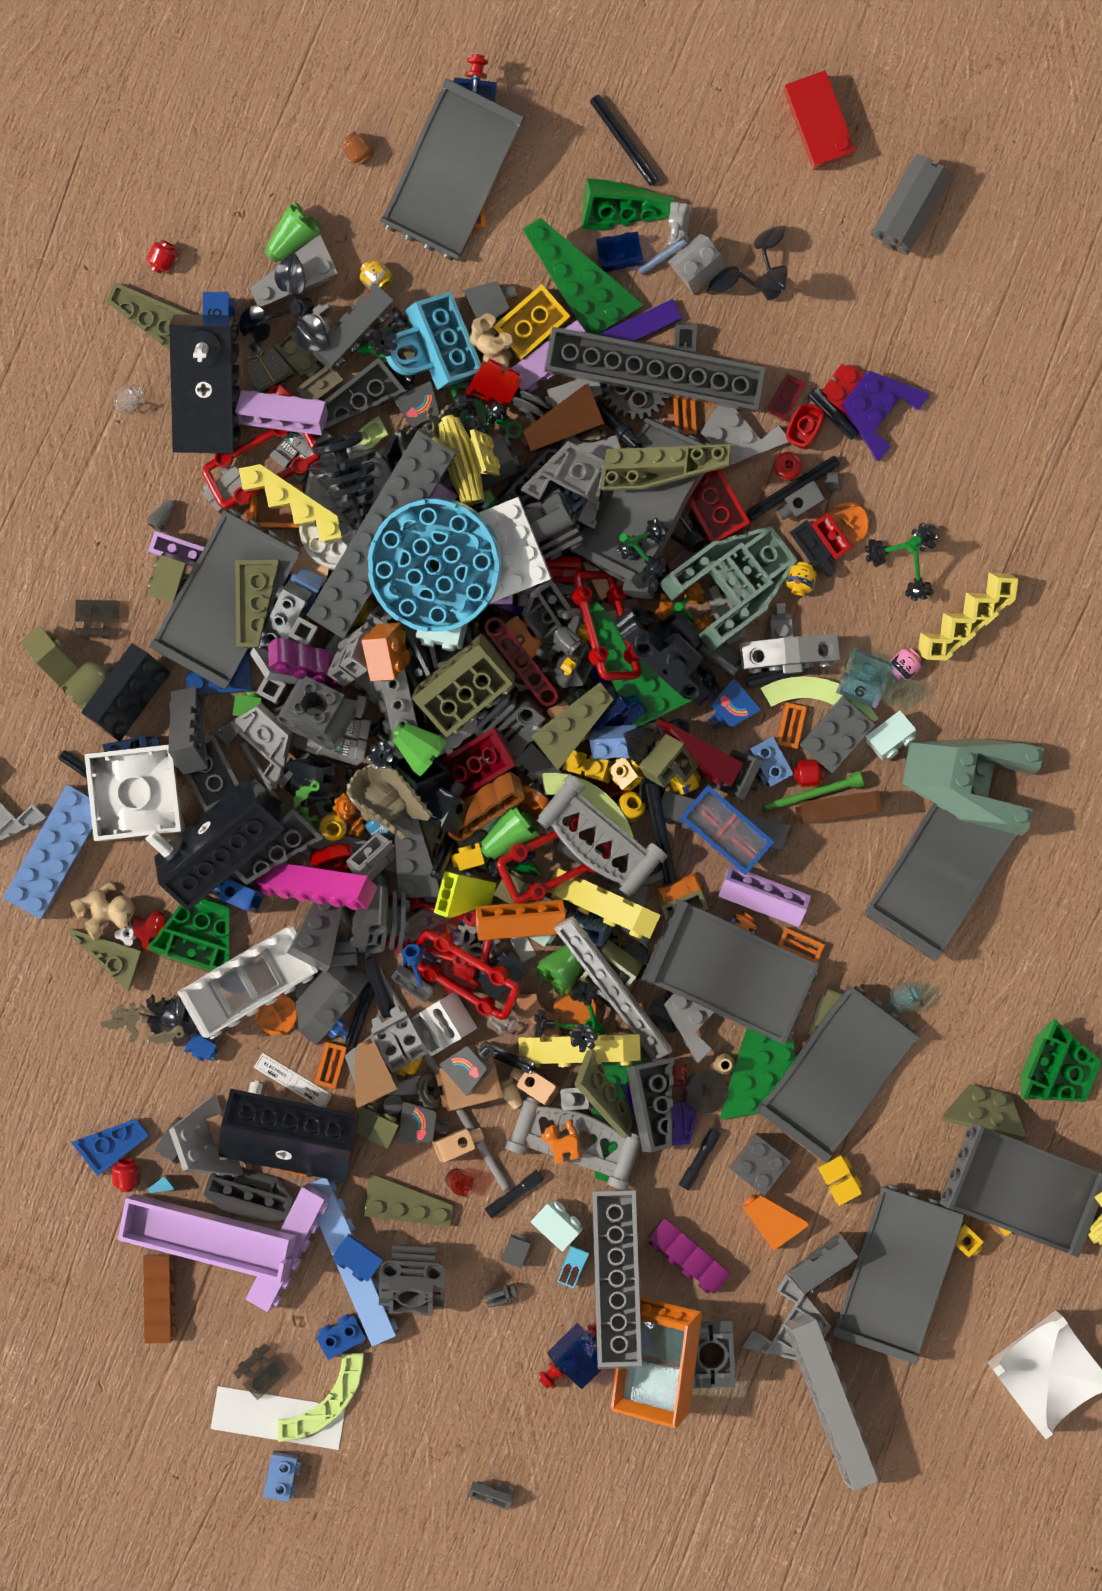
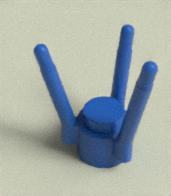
[401,944,441,987]

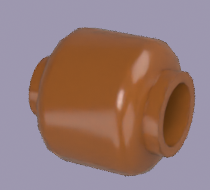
[342,132,374,165]

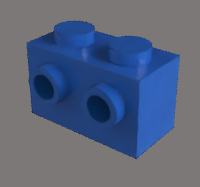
[332,1233,384,1282]
[316,1313,367,1360]

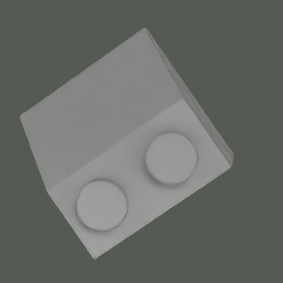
[668,234,726,295]

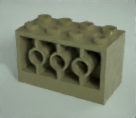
[412,633,516,738]

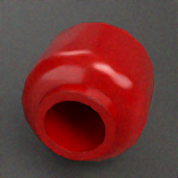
[146,240,178,274]
[774,451,802,481]
[793,759,824,787]
[112,1159,140,1192]

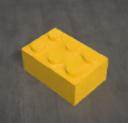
[493,284,570,361]

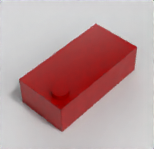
[783,70,855,170]
[688,469,751,543]

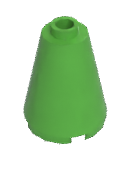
[481,804,542,859]

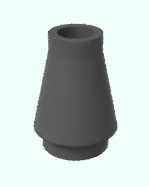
[147,499,177,533]

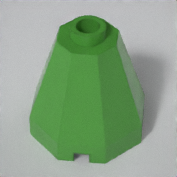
[392,723,448,776]

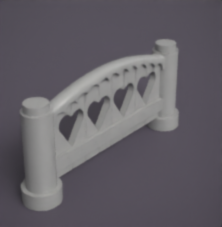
[537,774,668,897]
[505,1096,641,1191]

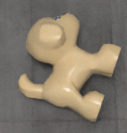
[470,313,512,371]
[70,882,135,940]

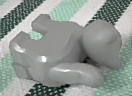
[668,202,693,247]

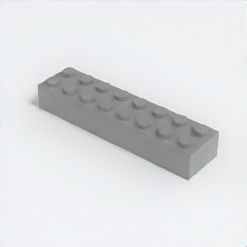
[592,1190,642,1369]
[783,1313,879,1491]

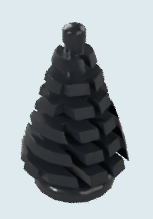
[309,432,376,530]

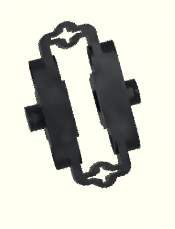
[615,603,720,706]

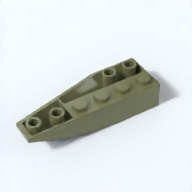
[602,444,732,491]

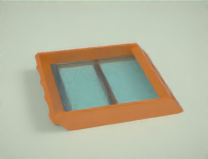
[611,1297,702,1428]

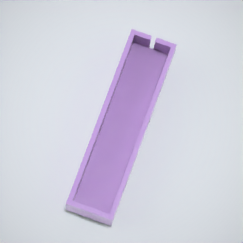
[118,1194,297,1282]

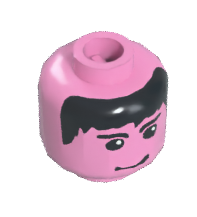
[890,648,922,680]

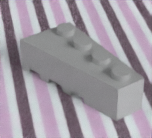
[250,234,339,310]

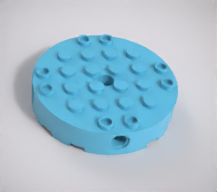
[368,498,502,632]

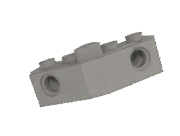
[739,634,840,674]

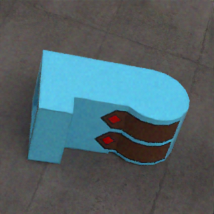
[557,1244,589,1289]

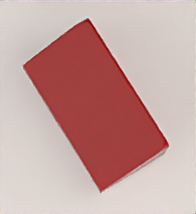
[810,512,853,560]
[545,556,581,583]

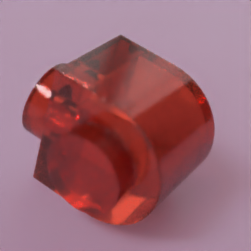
[672,1062,687,1087]
[445,1168,475,1197]

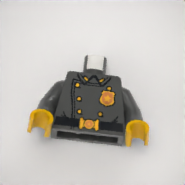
[542,624,594,688]

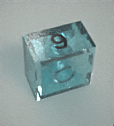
[836,648,893,708]

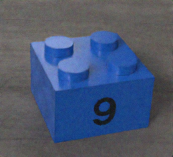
[202,292,236,315]

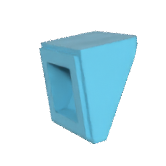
[148,1175,176,1193]

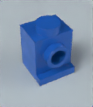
[184,1031,219,1062]

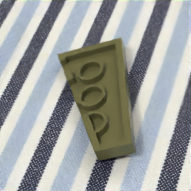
[364,1173,453,1227]

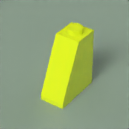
[434,871,497,918]

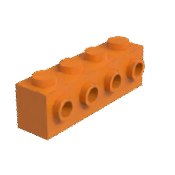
[476,900,566,940]

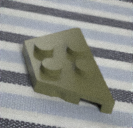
[942,1084,1025,1141]

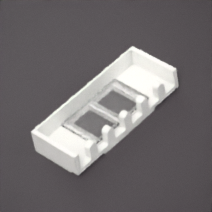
[177,926,318,1039]

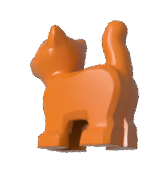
[541,1119,582,1164]

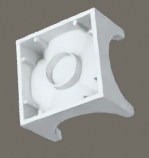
[85,745,186,842]
[987,1310,1102,1439]

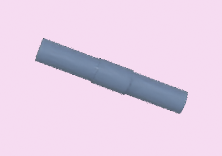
[638,237,688,275]

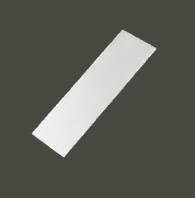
[211,1386,345,1450]

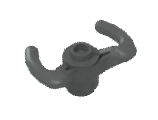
[536,608,584,660]

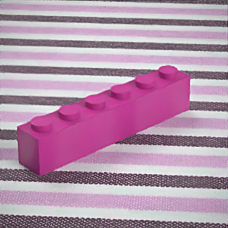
[254,863,378,910]

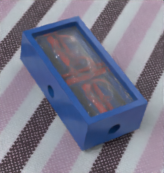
[679,785,774,875]

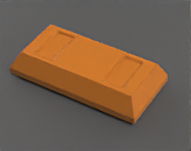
[656,872,704,905]

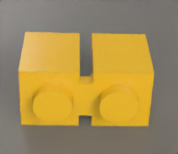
[563,750,614,784]
[817,1154,863,1206]

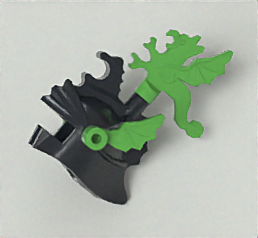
[280,759,342,828]

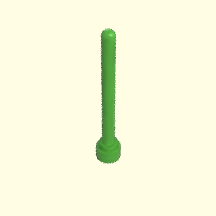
[763,771,865,812]

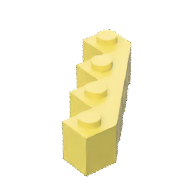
[239,464,343,543]
[918,573,1018,660]
[547,867,660,939]
[518,1034,641,1068]

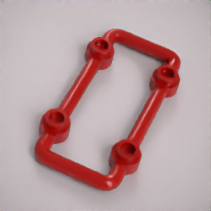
[202,429,321,509]
[572,571,641,681]
[497,816,611,904]
[385,894,493,969]
[416,929,520,1020]

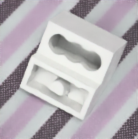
[410,992,477,1056]

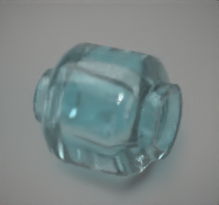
[888,982,922,1014]

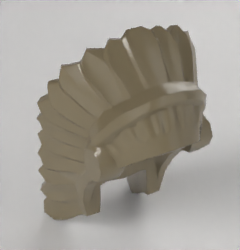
[346,763,433,841]

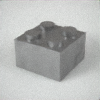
[729,1133,791,1196]

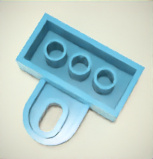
[386,291,481,390]

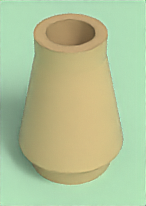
[713,1053,735,1075]
[499,1076,523,1110]

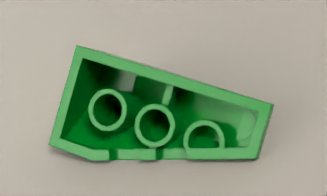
[582,178,674,230]

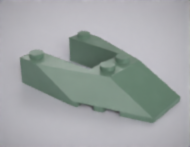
[659,526,797,652]
[902,738,1044,836]

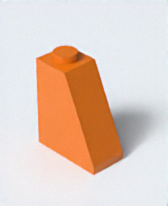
[742,1194,809,1250]

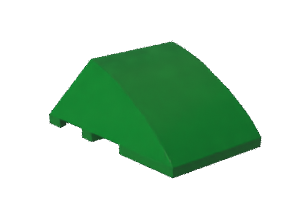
[147,899,229,972]
[1020,1019,1102,1102]

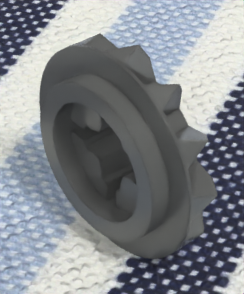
[416,1074,443,1109]

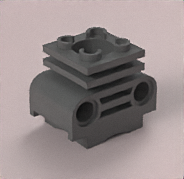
[523,488,584,560]
[277,676,356,751]
[476,686,548,760]
[350,885,410,954]
[379,1245,445,1316]
[692,1320,735,1389]

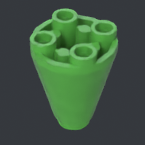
[264,201,322,263]
[536,944,583,996]

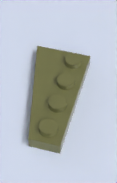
[106,282,190,351]
[235,560,279,648]
[531,683,614,770]
[574,1049,634,1137]

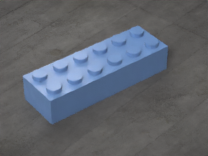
[3,785,93,919]

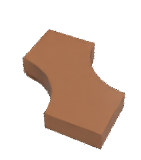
[516,993,561,1037]

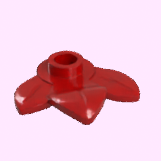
[133,910,166,953]
[441,960,479,994]

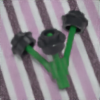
[486,849,541,878]

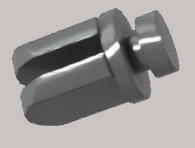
[484,1284,518,1308]

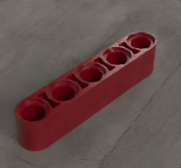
[485,617,558,707]

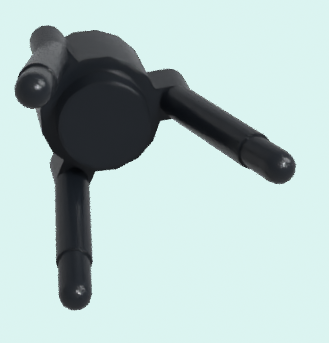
[670,513,706,551]

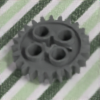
[602,384,669,420]

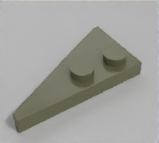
[69,929,143,991]

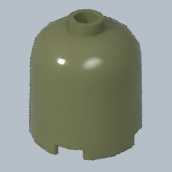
[60,661,111,710]

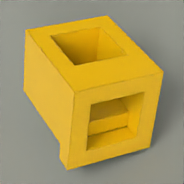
[451,843,485,871]
[956,1223,983,1257]

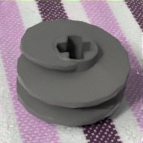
[511,390,551,423]

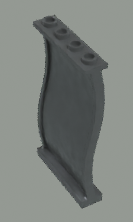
[380,79,526,261]
[566,418,711,589]
[149,508,302,689]
[862,803,1017,962]
[641,900,820,1044]
[755,985,920,1163]
[940,1123,1102,1257]
[833,1184,966,1364]

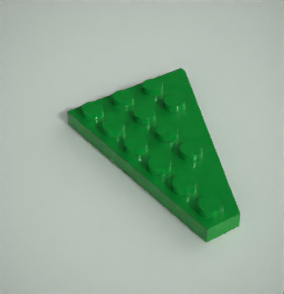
[720,1028,796,1120]

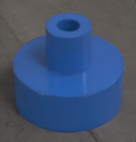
[327,1017,349,1039]

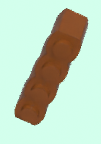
[448,772,525,842]
[143,1254,176,1343]

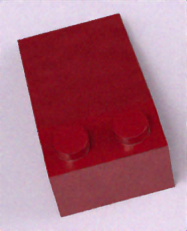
[655,719,743,787]
[439,727,517,798]

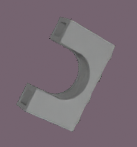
[544,379,621,461]
[256,617,321,706]

